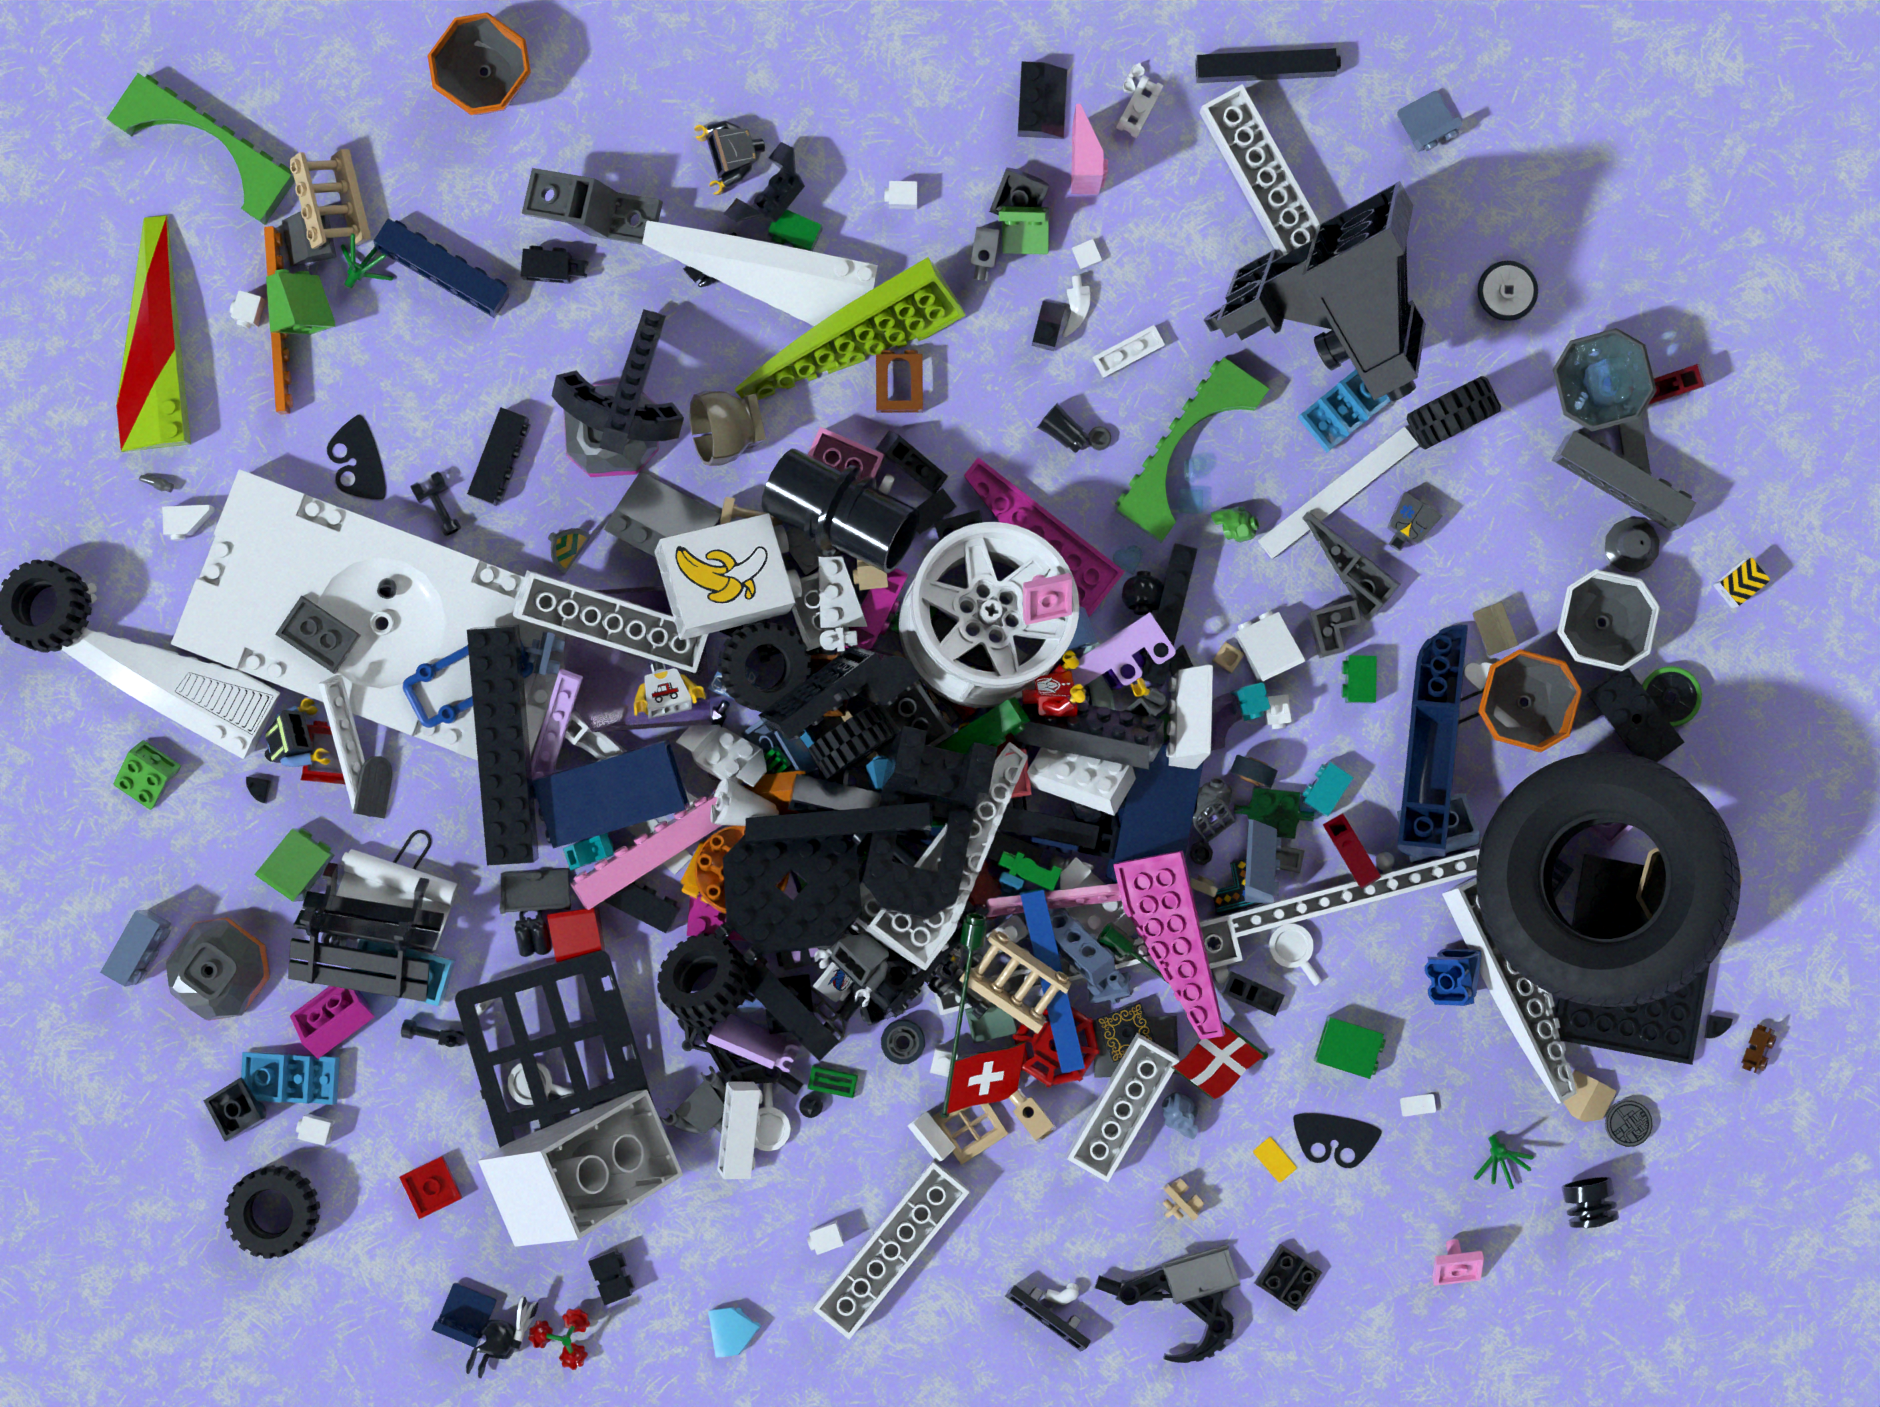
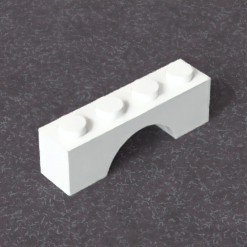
[565,709,627,760]

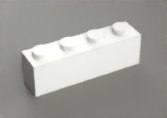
[717,1082,762,1179]

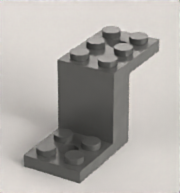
[522,168,663,246]

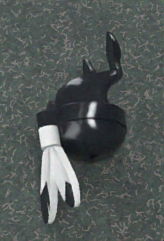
[466,1296,538,1379]

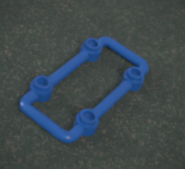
[402,639,534,728]

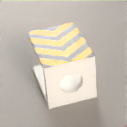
[1713,558,1770,608]

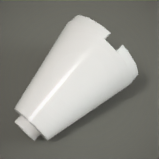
[710,779,779,826]

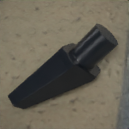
[711,700,730,728]

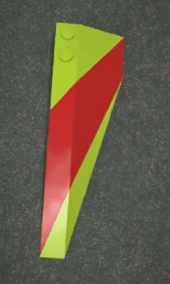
[116,215,191,452]

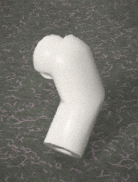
[1045,1283,1079,1305]

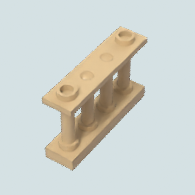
[959,929,1072,1034]

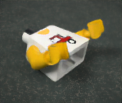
[633,661,706,719]

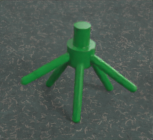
[340,233,393,288]
[1474,1135,1534,1189]

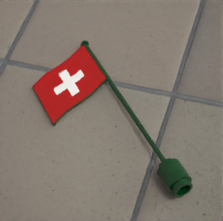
[940,913,1026,1118]

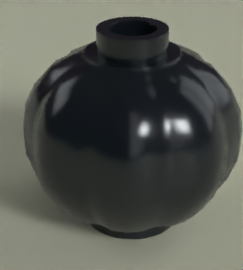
[1122,571,1164,615]

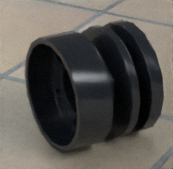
[1562,1177,1619,1228]

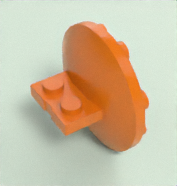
[695,826,790,914]

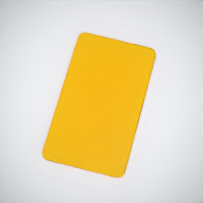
[1253,1137,1297,1183]

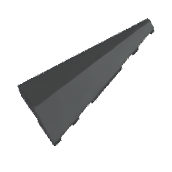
[1303,511,1401,621]

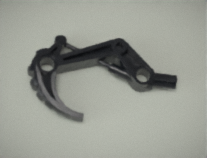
[677,990,804,1095]
[1094,1266,1234,1363]

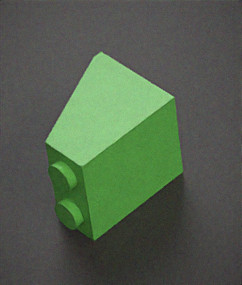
[266,269,336,335]
[255,827,335,902]

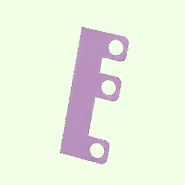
[1068,613,1176,705]

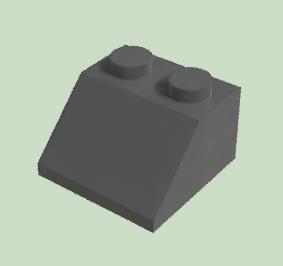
[282,211,337,267]

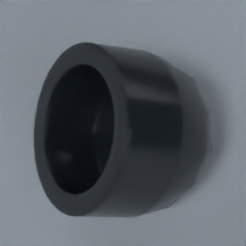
[377,578,397,599]

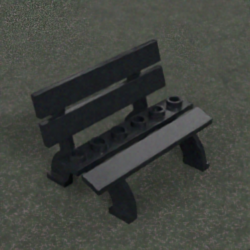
[288,863,444,1002]

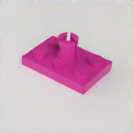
[687,893,747,941]

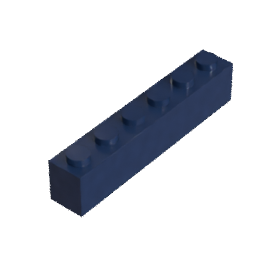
[373,218,509,318]

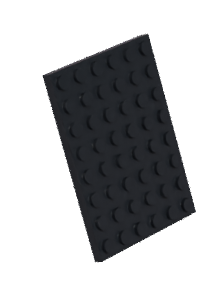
[1555,854,1710,1065]

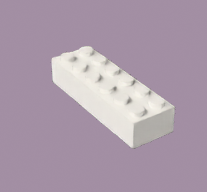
[1066,1033,1179,1182]

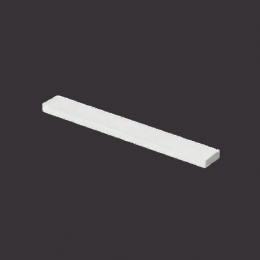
[1258,426,1419,559]

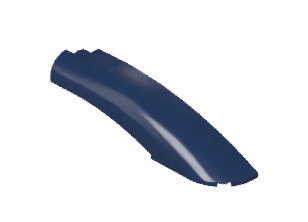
[1397,625,1468,858]

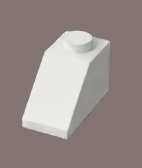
[162,505,215,541]

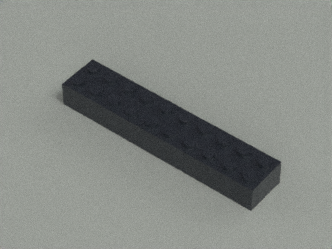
[467,625,539,866]

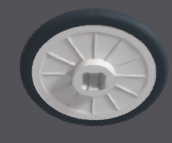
[1477,261,1538,321]

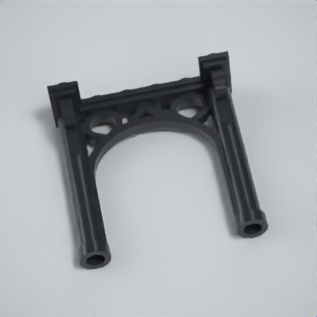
[818,833,989,1020]

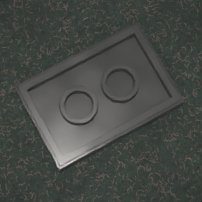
[275,595,361,674]

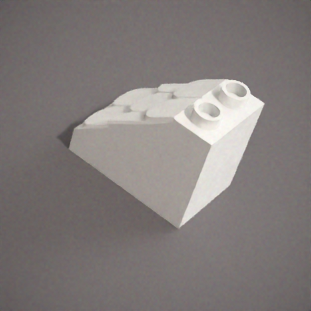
[478,1089,683,1247]

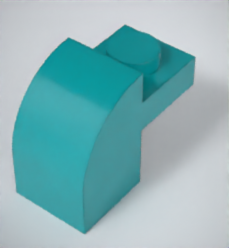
[563,833,614,871]

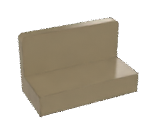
[1473,601,1519,656]

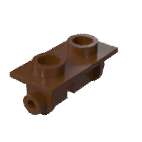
[1741,1024,1777,1075]

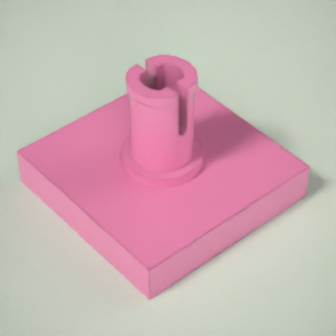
[1023,573,1072,625]
[1432,1239,1484,1286]

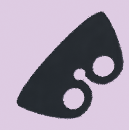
[327,414,386,499]
[1293,1113,1382,1168]

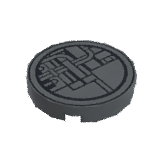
[1605,1100,1653,1147]

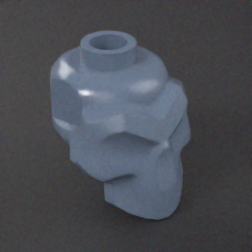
[1162,1092,1199,1139]

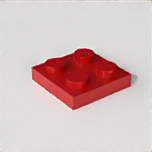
[399,1156,463,1219]

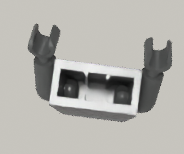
[660,1066,726,1134]

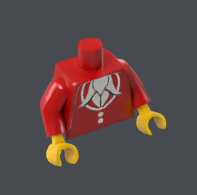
[1022,650,1086,717]

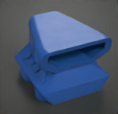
[1425,949,1481,1006]

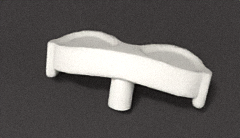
[1122,62,1145,94]

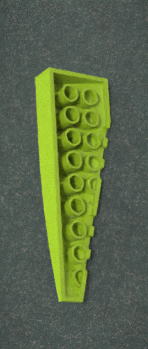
[735,257,966,400]

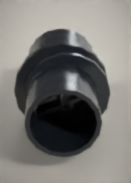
[761,448,920,573]

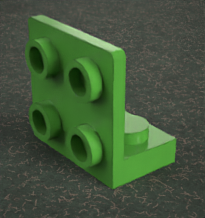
[999,206,1049,254]
[113,740,181,810]

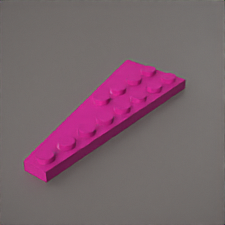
[964,457,1125,617]

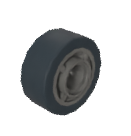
[881,1019,925,1065]

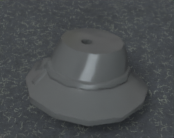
[1605,518,1660,572]

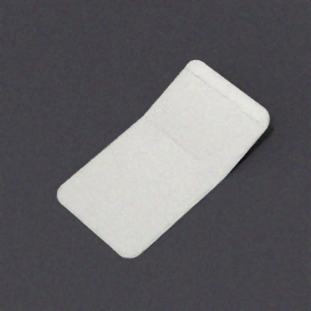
[1400,1094,1436,1117]

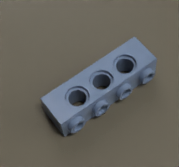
[1049,908,1116,986]

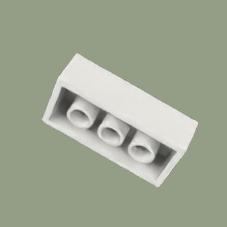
[1027,747,1136,816]

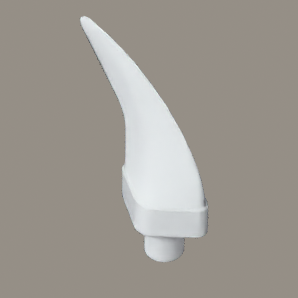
[1063,275,1091,337]

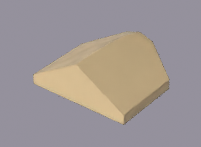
[1563,1069,1617,1122]

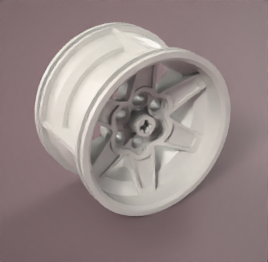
[899,522,1079,708]

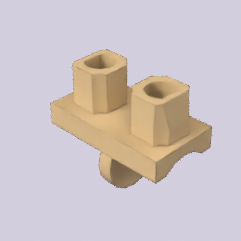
[1163,1178,1205,1221]

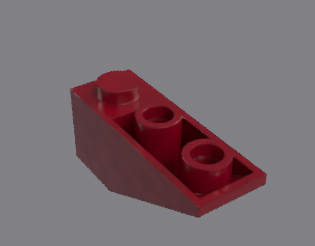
[1323,813,1382,889]

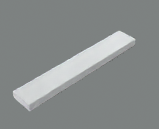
[319,675,365,810]

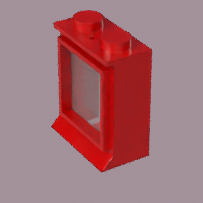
[300,721,357,784]

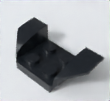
[724,142,805,223]

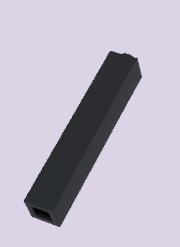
[1195,48,1341,83]

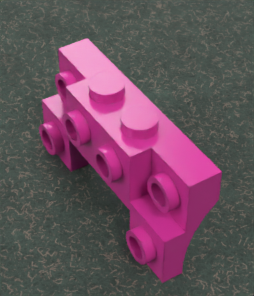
[845,568,909,649]

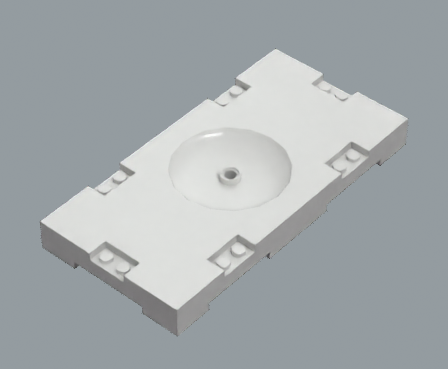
[171,469,580,761]

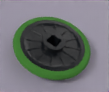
[1642,666,1702,727]

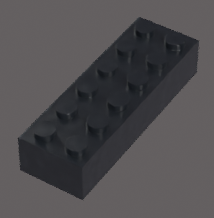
[1014,703,1164,770]

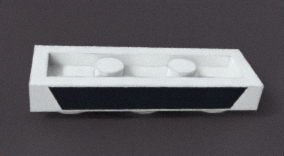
[1092,325,1165,379]

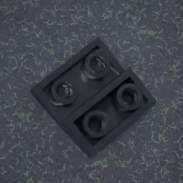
[1254,1244,1322,1312]

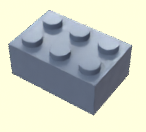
[100,910,171,987]

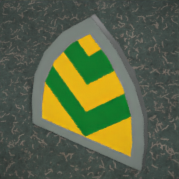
[548,528,591,574]

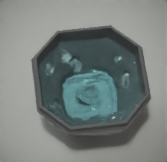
[1553,328,1656,431]

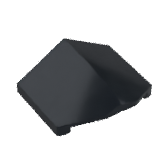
[1078,814,1120,859]

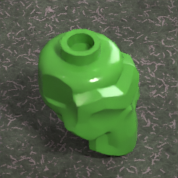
[1211,506,1259,543]

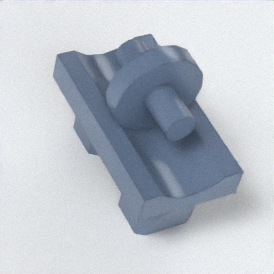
[524,632,565,675]
[1087,970,1131,1004]

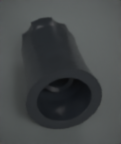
[1036,403,1090,453]

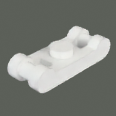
[1116,75,1164,139]

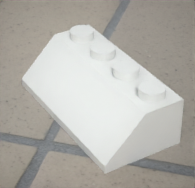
[1166,665,1213,769]

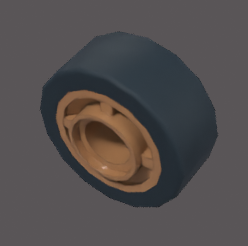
[1230,755,1278,788]

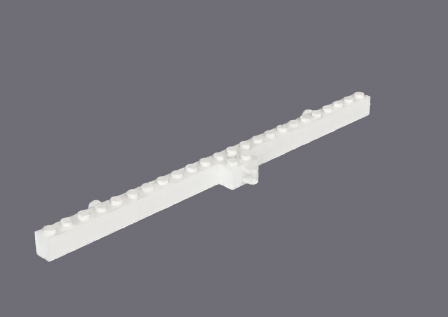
[934,848,1480,1015]

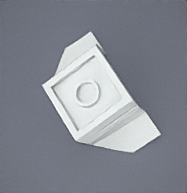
[676,725,767,787]
[1060,857,1136,939]

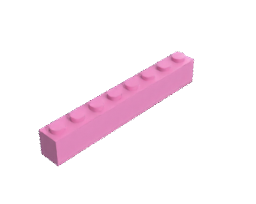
[570,786,722,910]

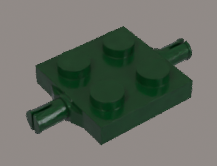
[1234,787,1314,839]

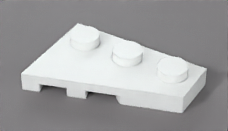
[819,556,867,628]

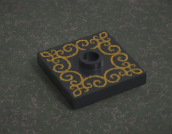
[1097,1002,1156,1063]

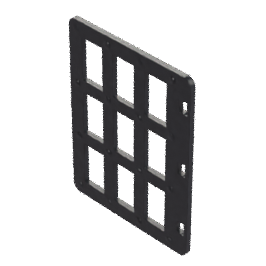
[455,950,656,1148]

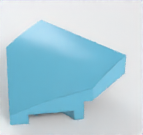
[708,1307,762,1358]

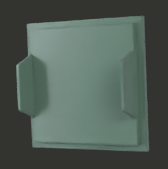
[965,1002,1018,1044]

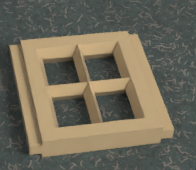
[932,1103,1008,1165]

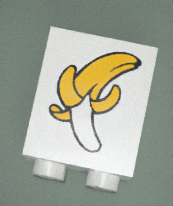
[654,513,802,640]

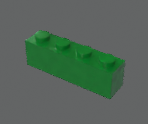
[935,697,1030,754]

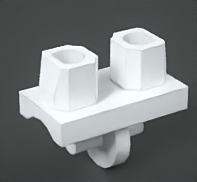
[820,627,858,652]

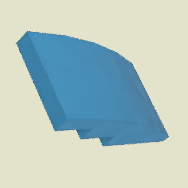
[1298,369,1391,453]
[241,1052,340,1105]

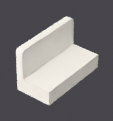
[908,1111,956,1162]

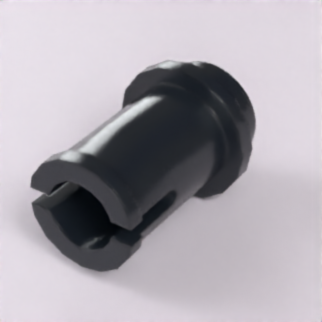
[836,993,861,1022]

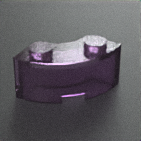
[1211,693,1242,751]

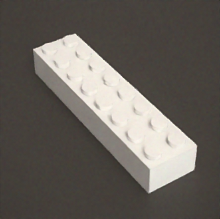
[1199,84,1320,257]
[513,570,709,673]
[813,1160,970,1340]

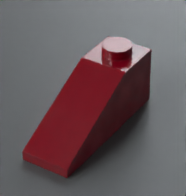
[1629,364,1706,405]

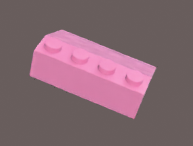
[1071,104,1108,195]

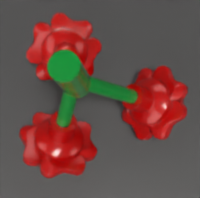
[528,1308,590,1370]

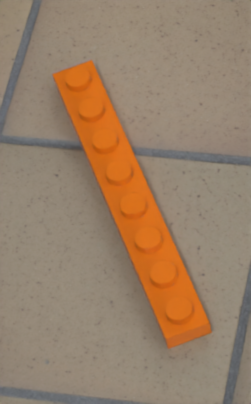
[264,226,293,415]

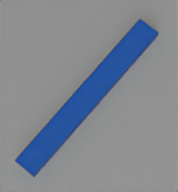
[1020,888,1085,1073]

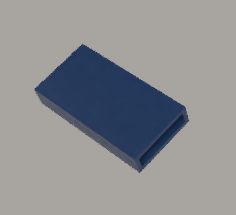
[532,739,690,848]
[1105,745,1204,884]

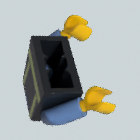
[265,698,331,767]

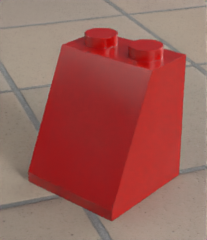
[547,907,605,962]

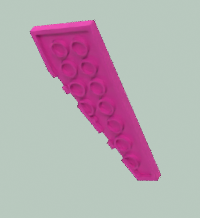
[1113,850,1225,1040]

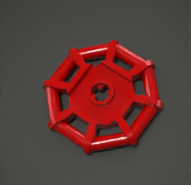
[1012,1006,1100,1088]

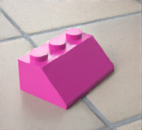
[290,986,375,1059]

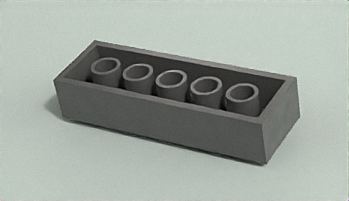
[1552,430,1696,531]

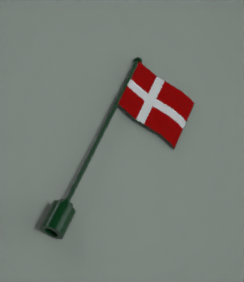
[1098,922,1269,1100]

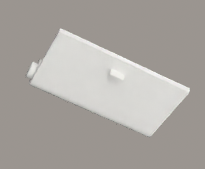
[331,849,459,951]

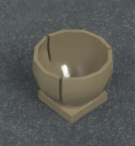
[689,391,766,466]

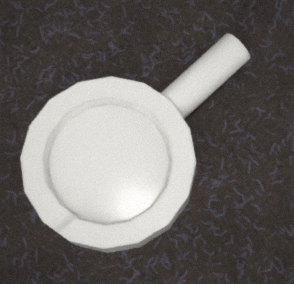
[1269,924,1322,986]
[508,1061,574,1105]
[756,1083,791,1151]

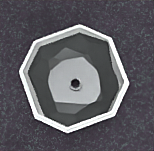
[1557,569,1660,671]

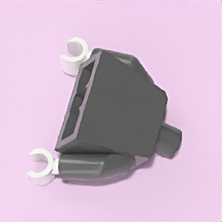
[814,933,889,1007]

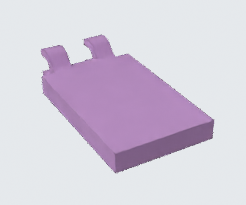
[707,1014,801,1072]

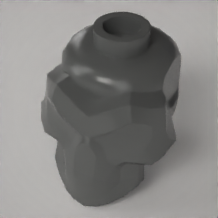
[1193,778,1232,822]

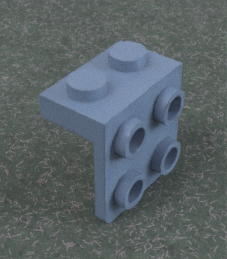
[1397,91,1463,152]

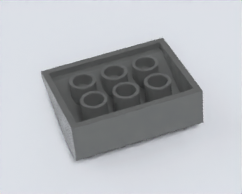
[604,471,721,559]

